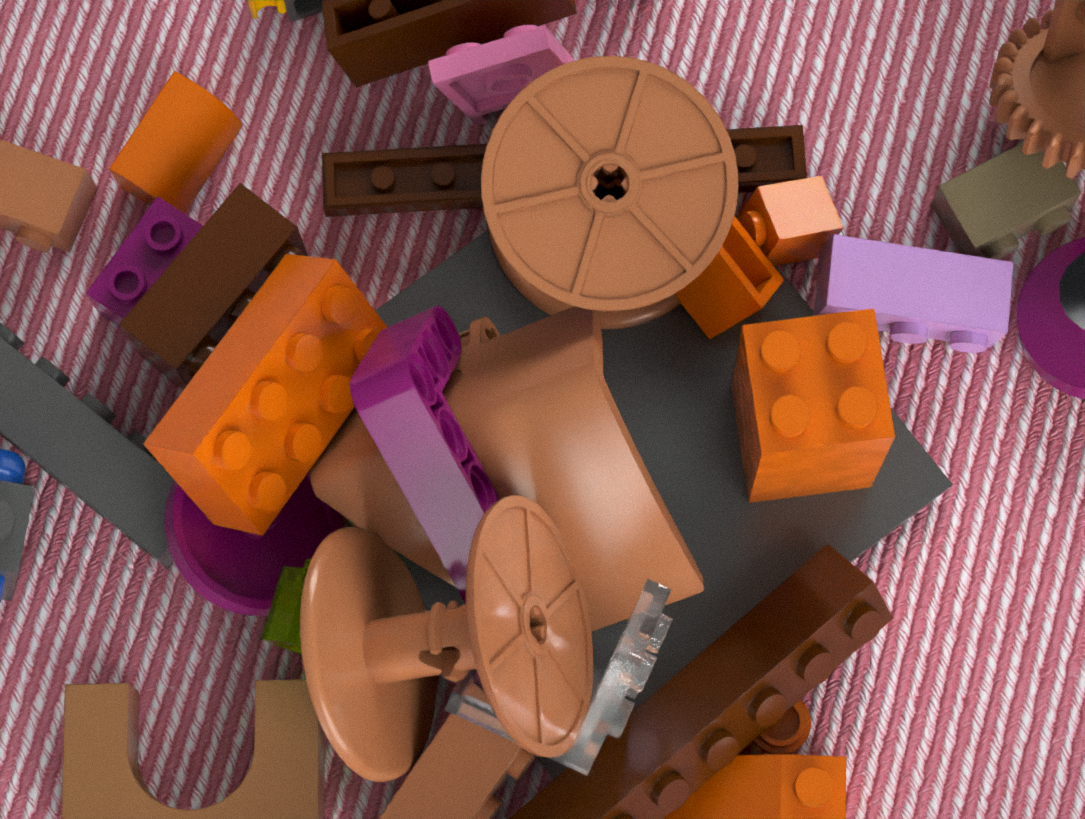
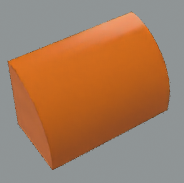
[109,70,243,214]
[674,215,784,340]

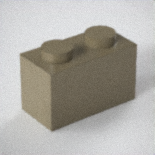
[931,142,1081,260]

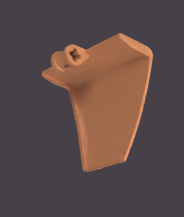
[309,306,704,632]

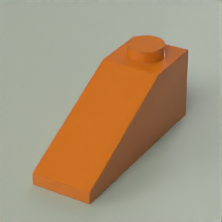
[664,754,846,819]

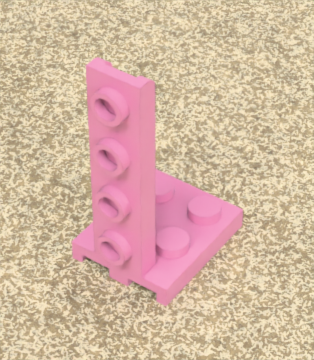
[428,25,575,126]

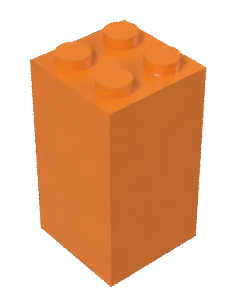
[731,308,895,503]

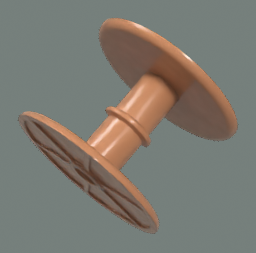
[481,56,739,330]
[300,495,593,782]

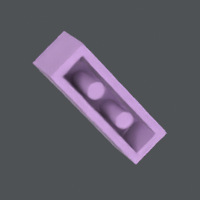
[813,234,1014,353]

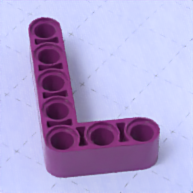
[350,305,500,604]

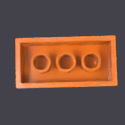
[143,254,387,536]

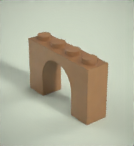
[61,679,325,819]

